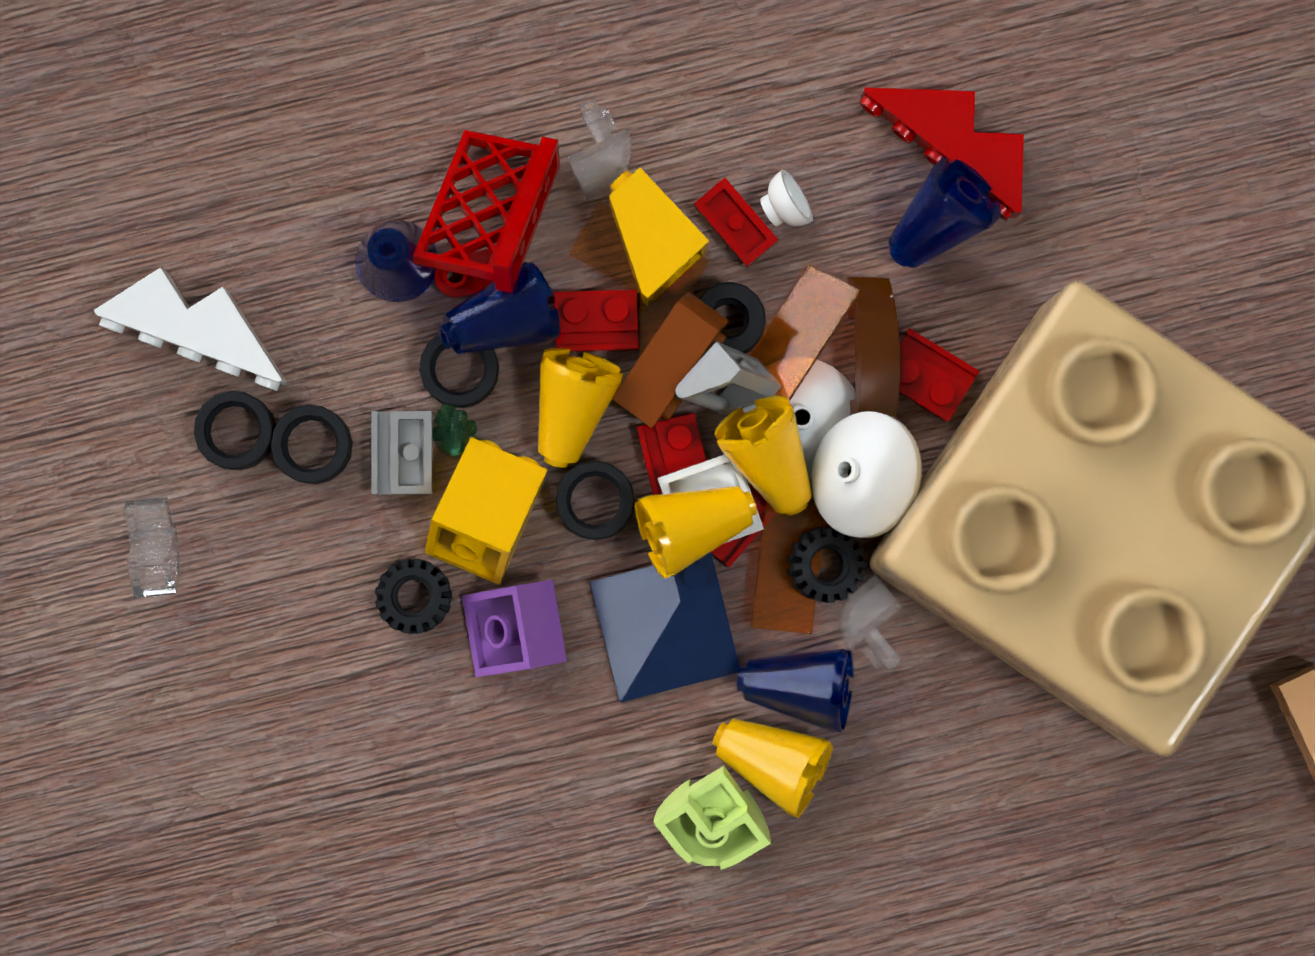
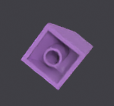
[462,580,567,677]

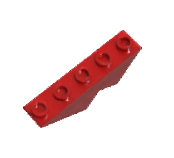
[859,87,1024,221]

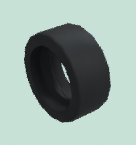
[419,328,500,408]
[194,391,276,471]
[271,405,353,485]
[556,461,635,540]

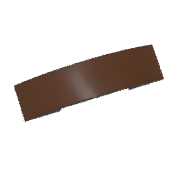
[848,277,900,419]

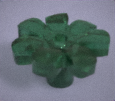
[433,404,477,456]

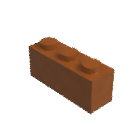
[612,291,729,428]

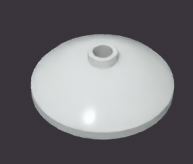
[742,358,856,481]
[811,411,922,538]

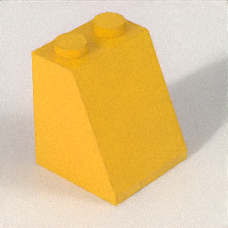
[609,168,709,307]
[424,437,548,585]

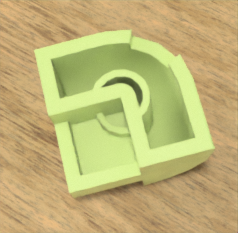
[653,766,771,870]

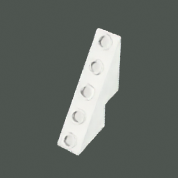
[94,268,287,391]

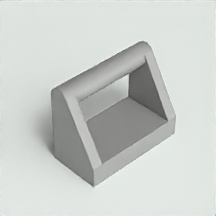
[676,341,782,415]

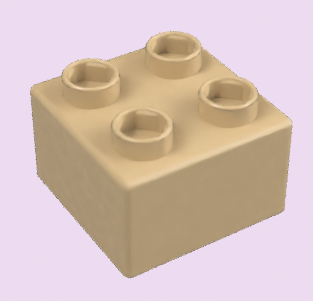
[869,281,1315,756]

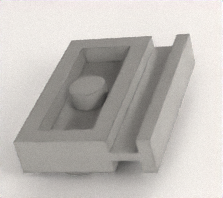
[371,411,433,495]

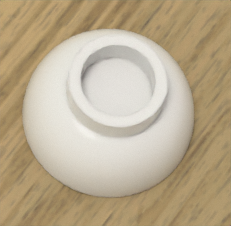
[760,170,813,227]

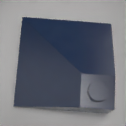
[590,552,741,703]

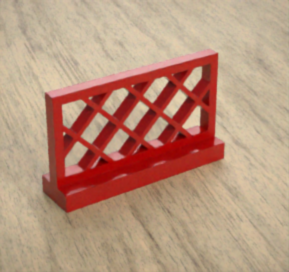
[413,130,560,293]

